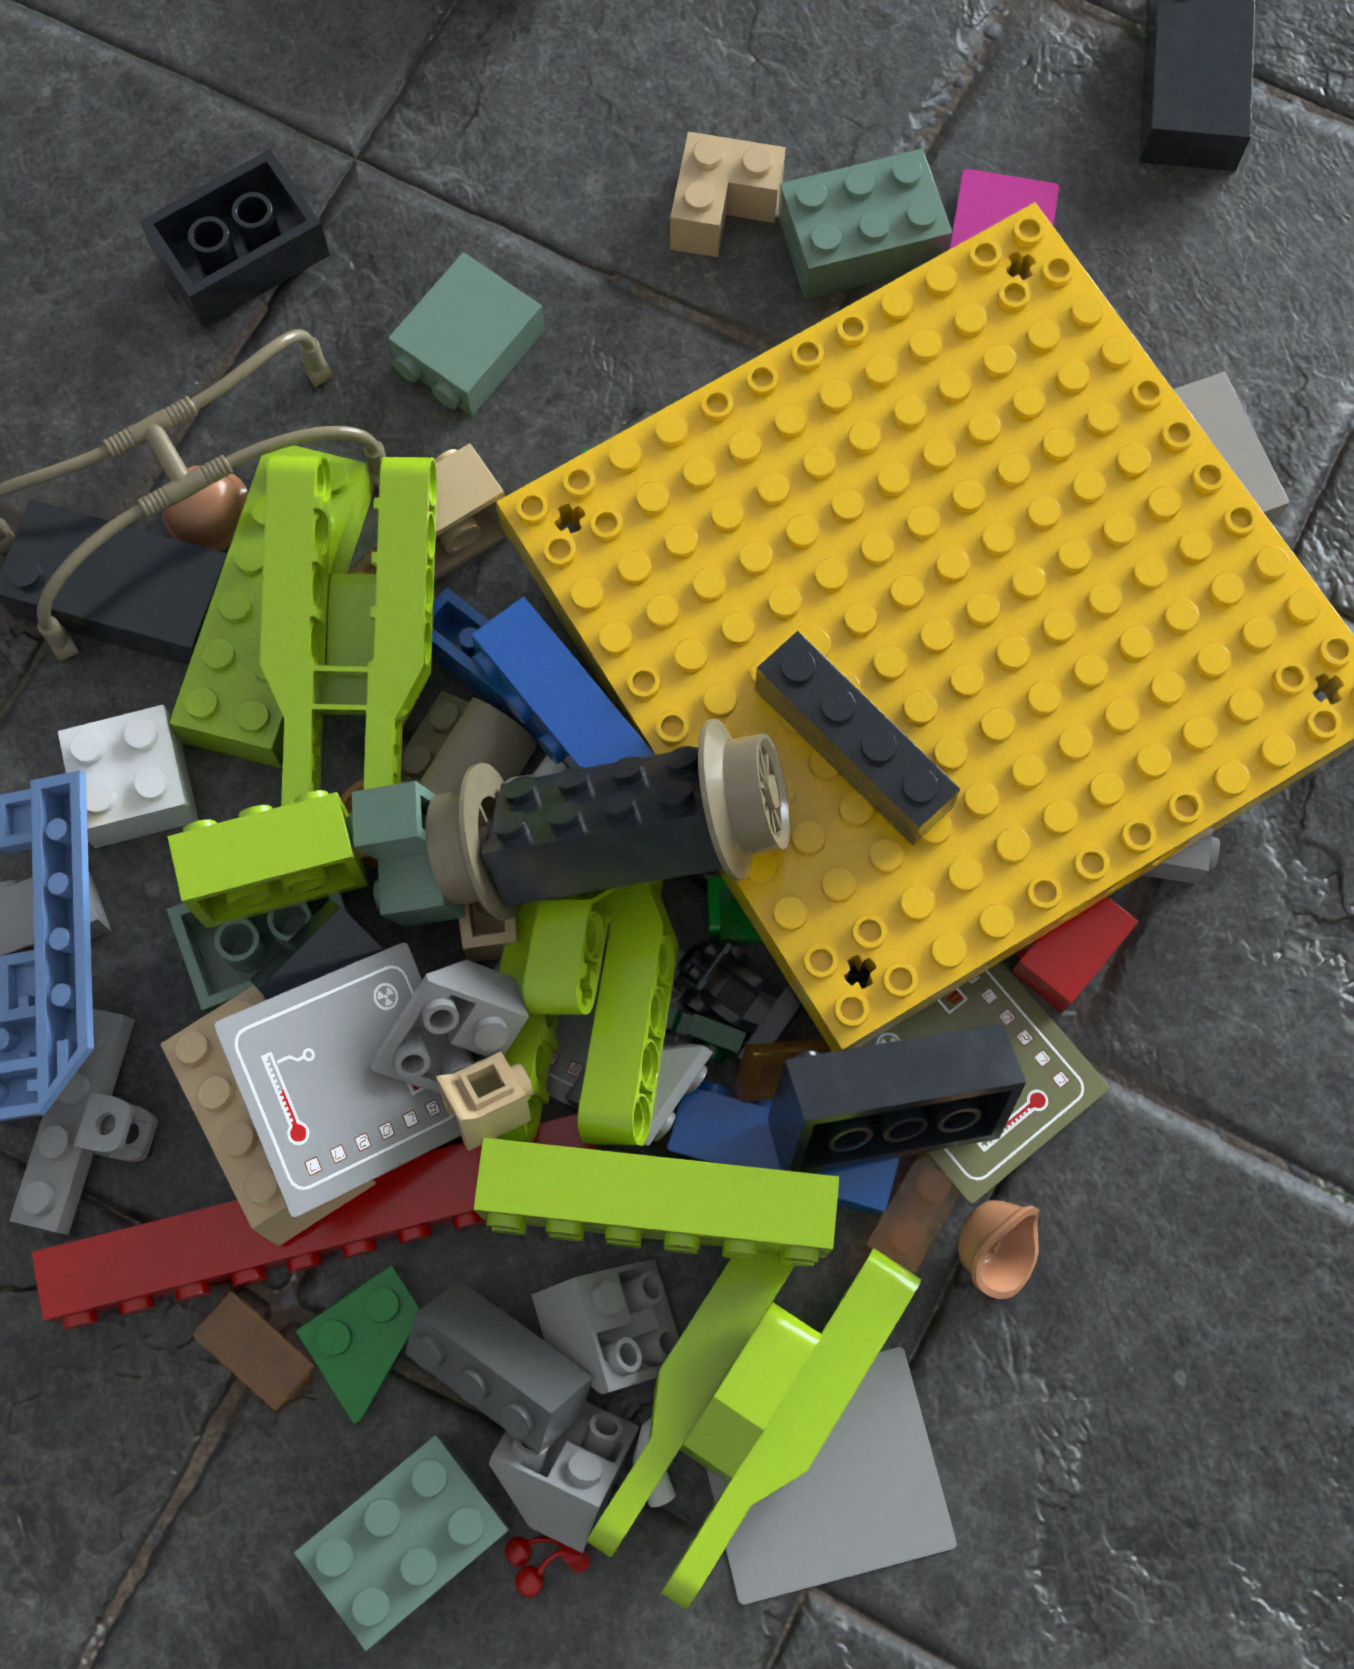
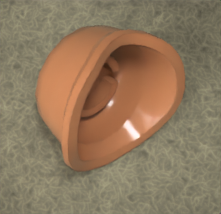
[162,466,248,552]
[958,1200,1040,1299]

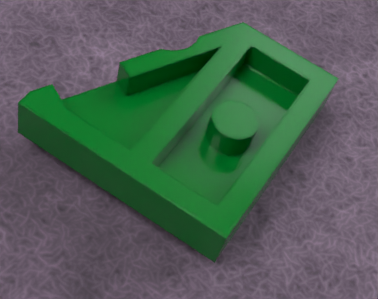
[296,1265,421,1424]

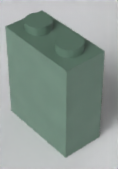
[388,252,545,417]

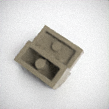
[401,691,538,795]

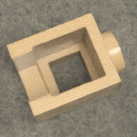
[436,1052,534,1151]

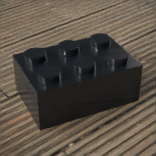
[139,149,330,327]

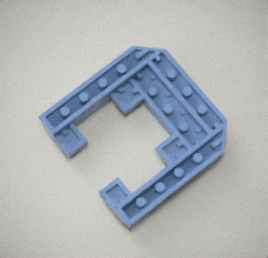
[0,770,94,1122]

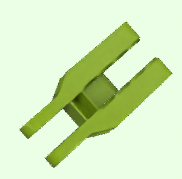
[259,456,437,806]
[494,879,679,1146]
[586,1248,922,1610]

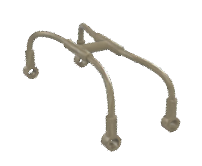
[0,329,386,662]

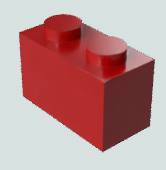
[1011,897,1139,1013]

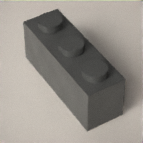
[405,1280,593,1454]

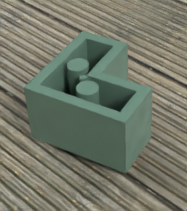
[347,781,465,927]

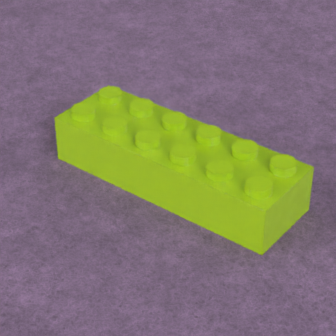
[169,445,375,769]
[474,1138,839,1267]

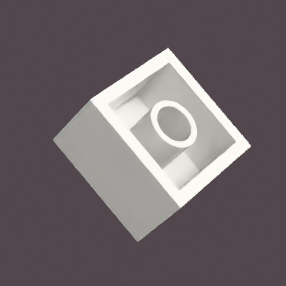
[58,705,199,848]

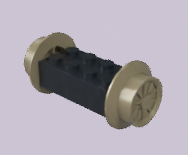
[426,718,790,920]

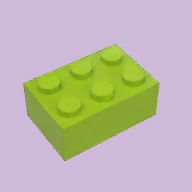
[167,790,369,929]

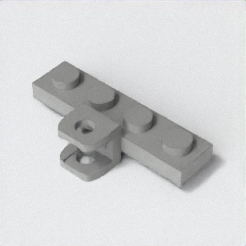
[9,1009,158,1236]

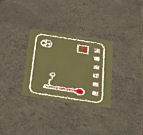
[861,961,1109,1203]

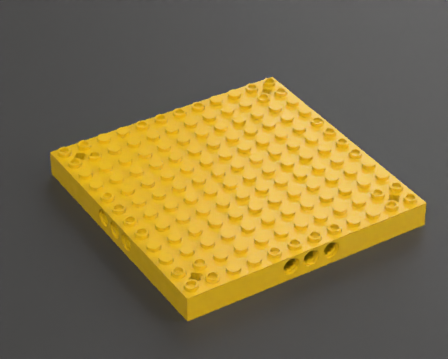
[496,202,1354,1052]

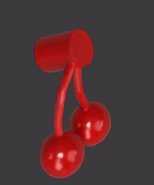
[505,1536,591,1598]

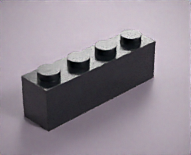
[755,631,961,846]

